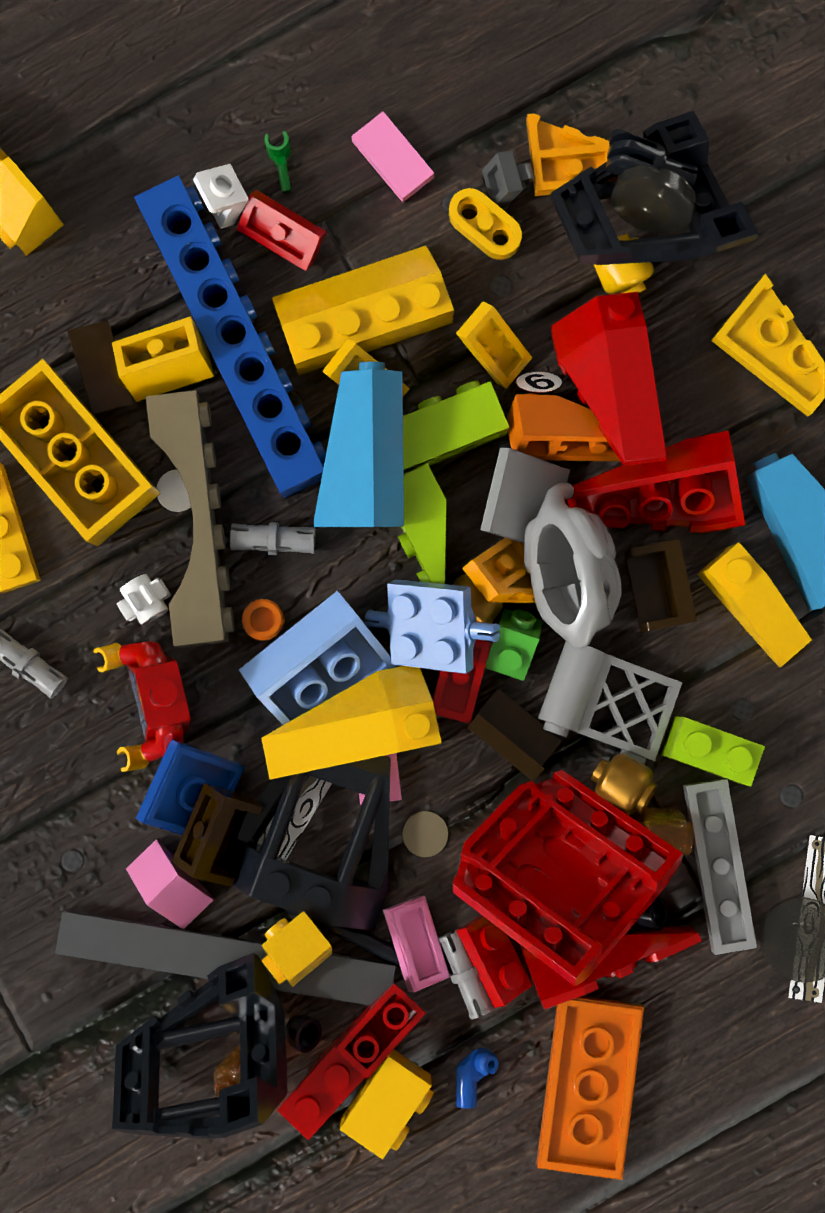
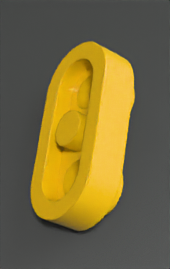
[449,188,522,260]

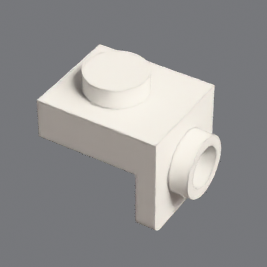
[193,164,249,229]

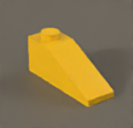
[697,542,812,667]

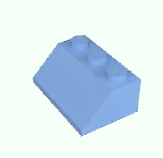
[239,591,397,725]

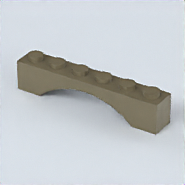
[146,390,235,648]

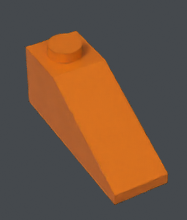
[506,393,620,461]

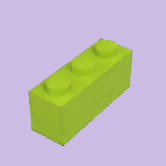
[403,380,510,475]

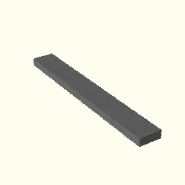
[55,910,396,1005]

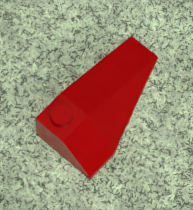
[550,291,667,466]
[567,430,745,533]
[520,926,701,1010]

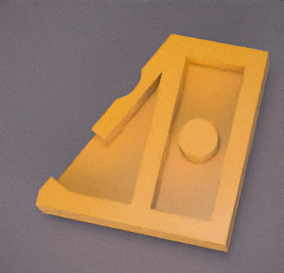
[526,113,618,197]
[462,538,535,603]

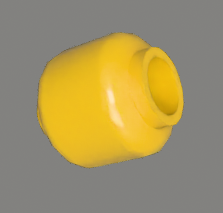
[593,233,654,294]

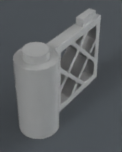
[538,641,682,764]

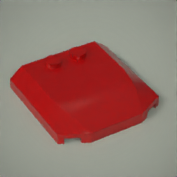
[453,769,683,986]

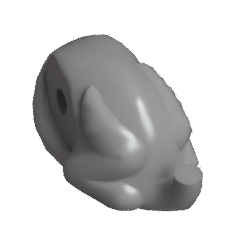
[524,483,622,648]

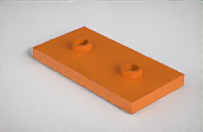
[536,996,644,1180]

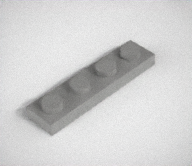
[683,778,757,955]

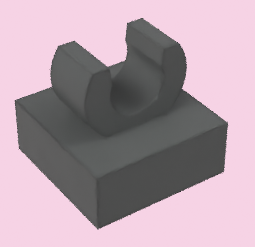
[482,151,535,208]

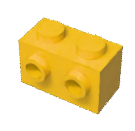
[112,316,214,402]
[261,911,333,987]
[339,1049,434,1160]

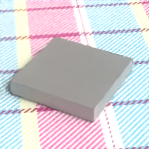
[480,448,570,543]

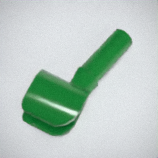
[264,130,292,193]

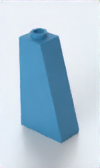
[314,362,404,527]
[745,453,825,611]

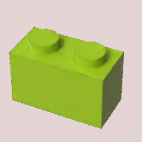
[661,716,765,787]

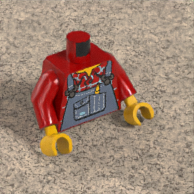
[93,641,190,772]

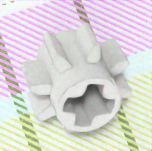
[116,574,172,626]

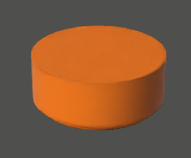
[242,599,285,641]

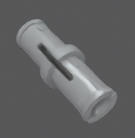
[230,522,316,555]
[0,629,68,699]
[438,929,495,1019]

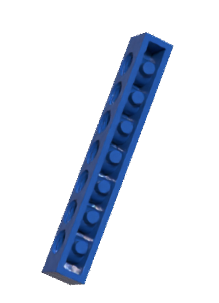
[134,175,326,499]

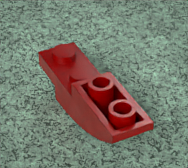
[277,982,426,1141]

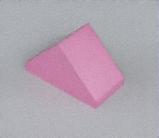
[126,839,215,930]

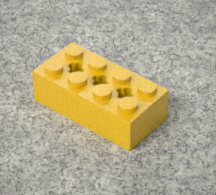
[0,359,161,547]

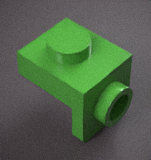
[485,608,542,681]

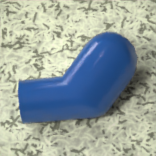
[456,1048,499,1108]

